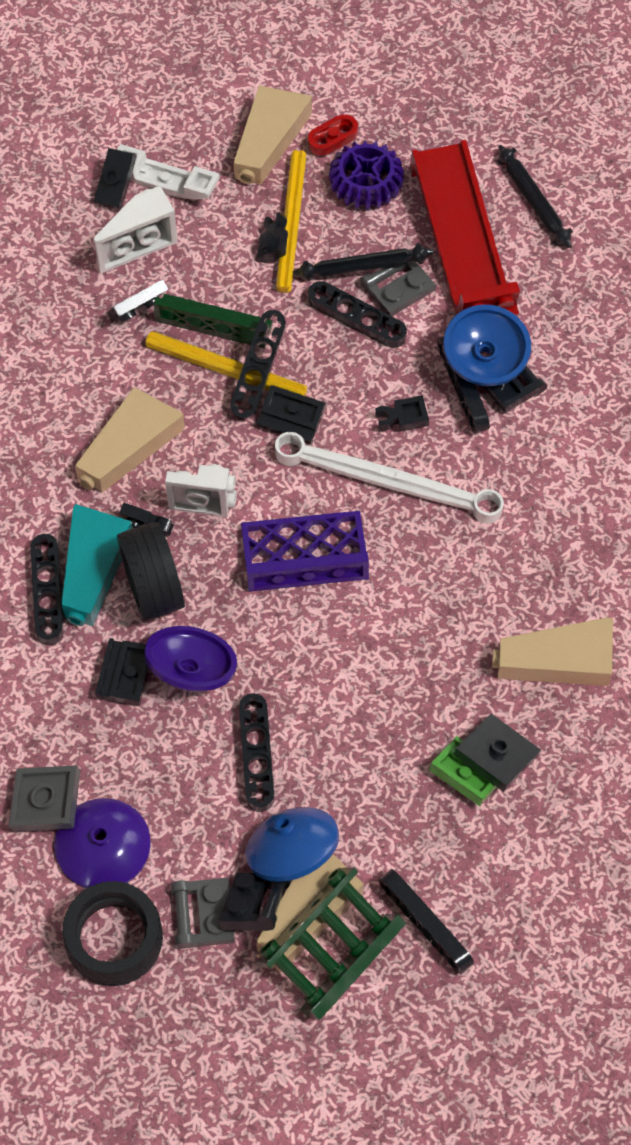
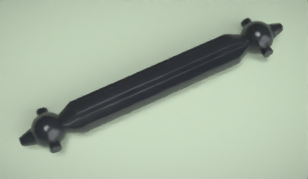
[497,145,573,248]
[293,243,434,281]

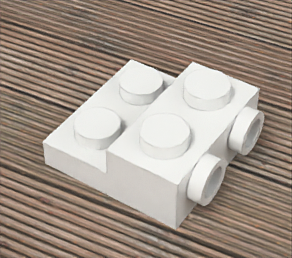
[165,464,237,517]

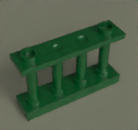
[255,867,407,1020]

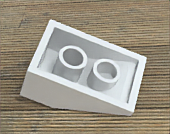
[94,186,178,273]

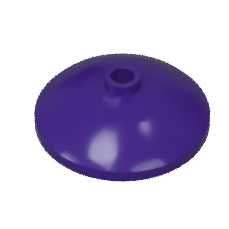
[144,626,237,692]
[54,798,151,888]

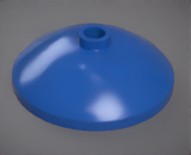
[443,305,531,386]
[245,807,339,882]

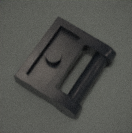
[483,356,547,413]
[219,873,291,931]

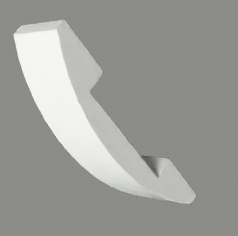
[117,144,220,199]

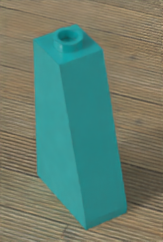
[62,504,132,626]

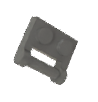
[360,260,436,316]
[170,878,235,949]

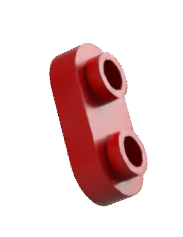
[308,114,358,156]

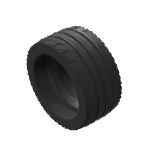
[117,522,185,620]
[62,881,163,986]

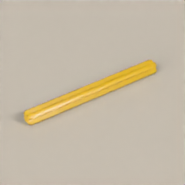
[276,150,306,293]
[146,331,307,396]

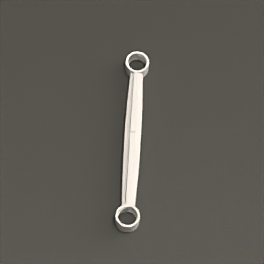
[275,432,504,524]

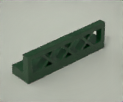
[154,293,273,349]

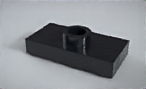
[94,148,137,209]

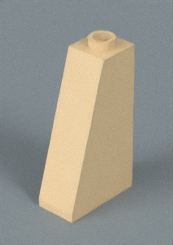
[233,85,312,184]
[75,387,185,493]
[492,617,613,686]
[257,854,364,973]

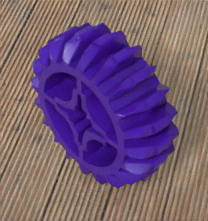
[329,140,404,211]

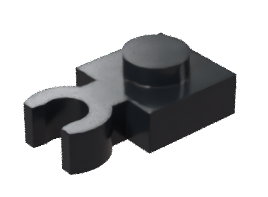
[257,212,288,263]
[375,395,429,431]
[119,502,174,536]

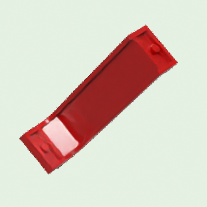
[409,140,520,315]

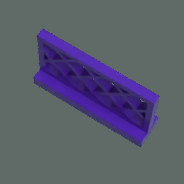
[241,510,369,592]

